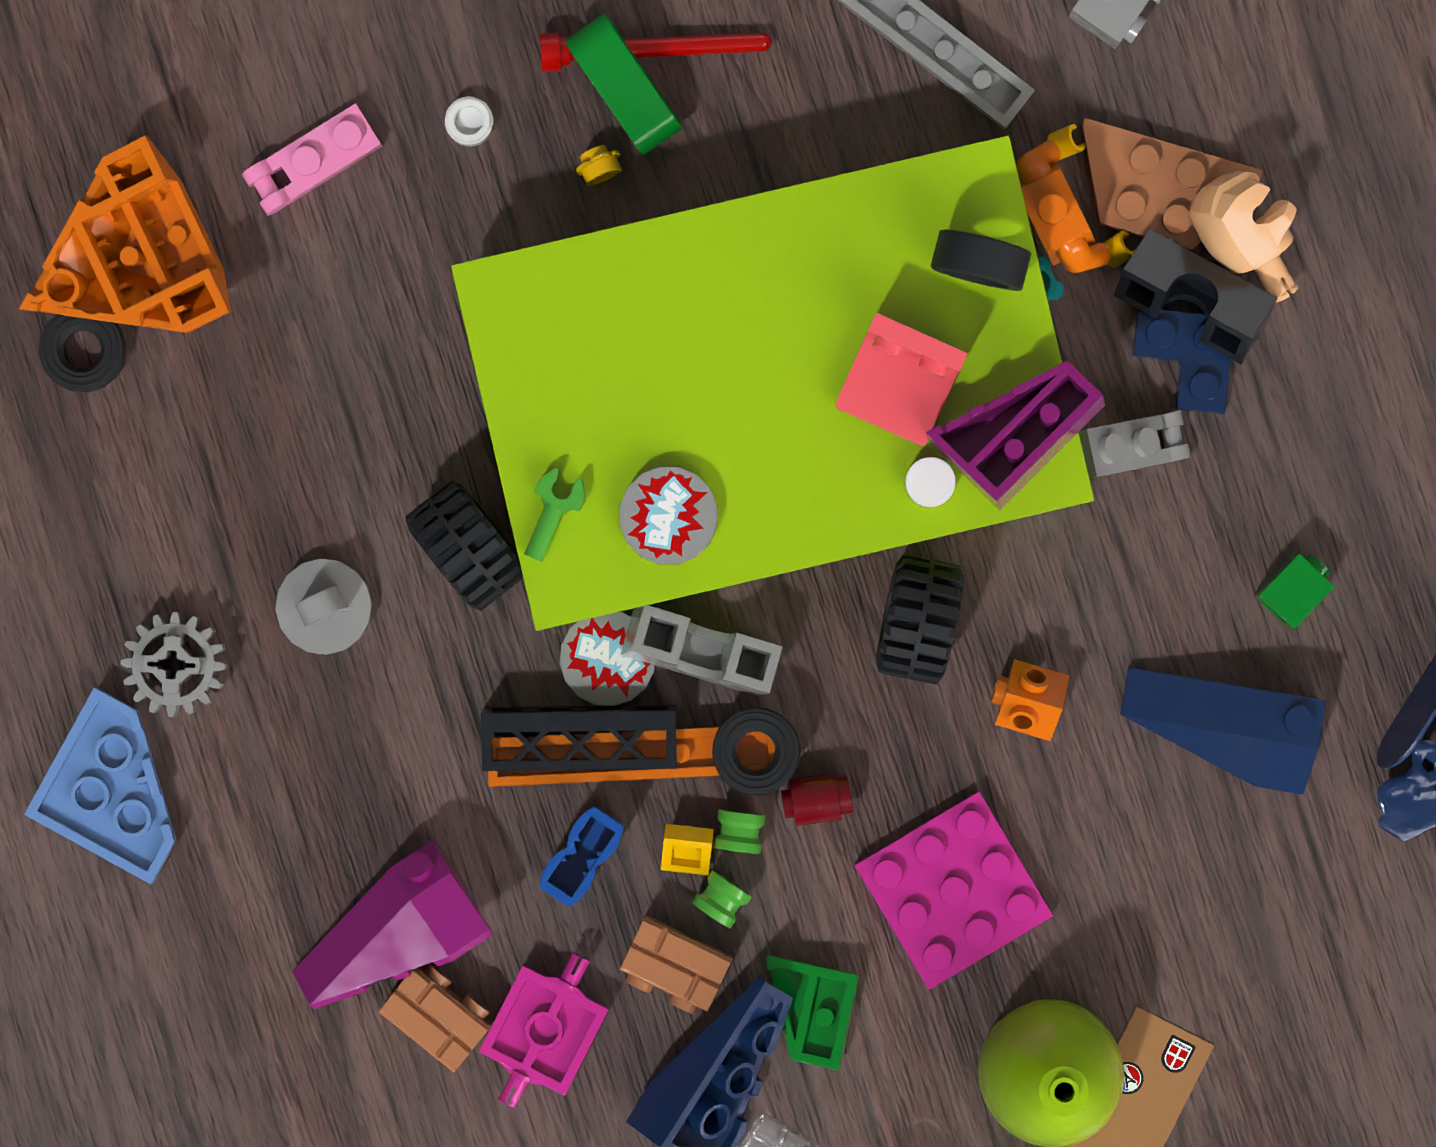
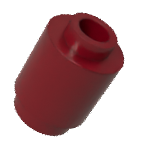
[781,772,853,827]

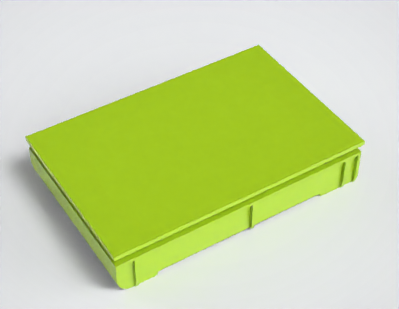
[451,135,1094,631]

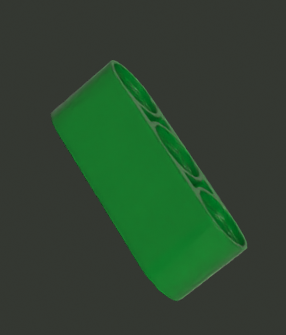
[564,13,683,155]

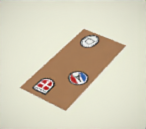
[1067,1007,1215,1147]

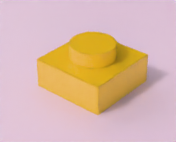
[661,824,714,876]

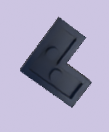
[1132,309,1231,414]

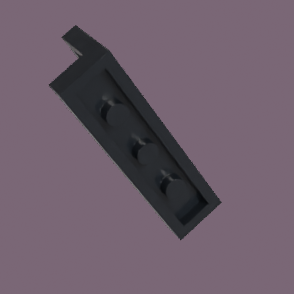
[481,705,677,771]

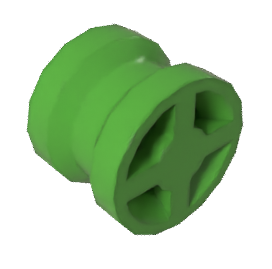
[713,809,766,854]
[691,870,752,929]

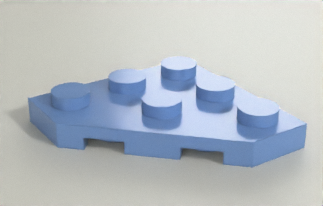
[24,687,177,884]

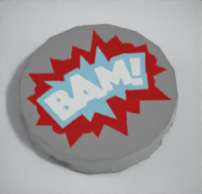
[620,467,717,564]
[560,612,655,706]

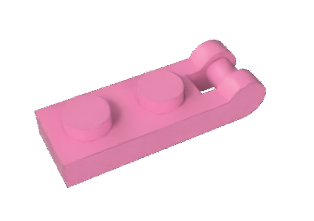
[242,103,382,216]

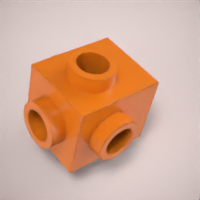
[991,659,1070,741]

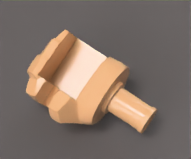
[1189,171,1298,303]

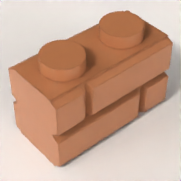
[620,914,732,1015]
[378,963,493,1073]

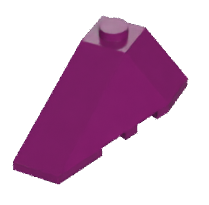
[292,840,493,1009]

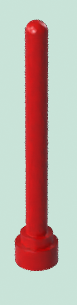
[540,33,772,72]

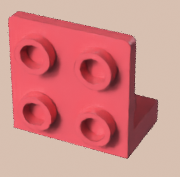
[835,313,968,446]

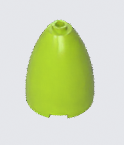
[977,999,1124,1147]

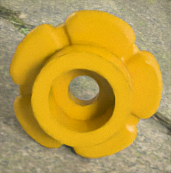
[576,145,622,186]

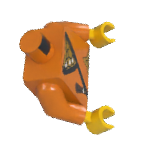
[1016,124,1135,273]

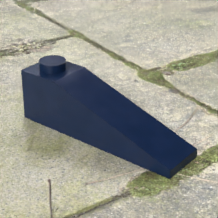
[1120,667,1326,795]
[626,977,793,1147]

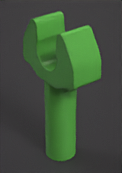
[524,468,585,562]

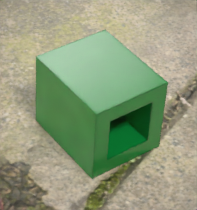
[1254,553,1335,629]

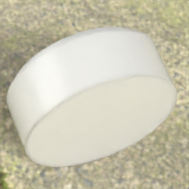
[445,97,494,147]
[905,457,955,507]

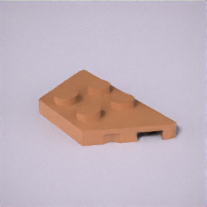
[1081,118,1263,251]

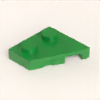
[766,954,860,1070]

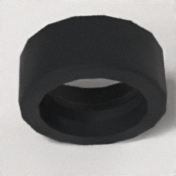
[931,229,1031,291]

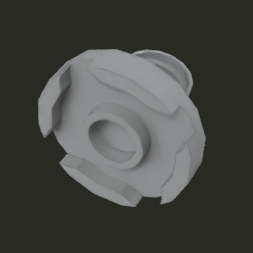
[275,558,373,655]

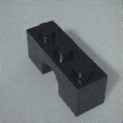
[1114,229,1278,365]

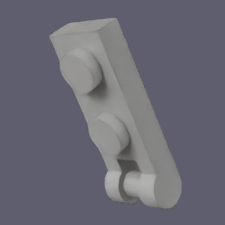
[1079,411,1192,479]

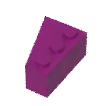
[926,361,1105,510]

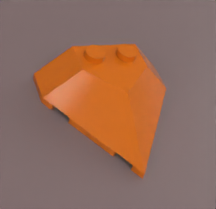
[19,136,232,333]

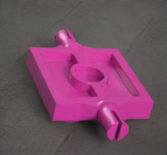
[479,952,609,1108]

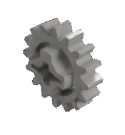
[121,612,228,717]

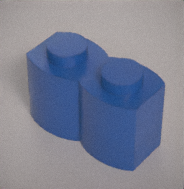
[540,804,624,907]

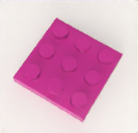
[854,791,1053,990]

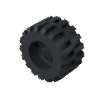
[405,480,523,612]
[876,554,964,685]

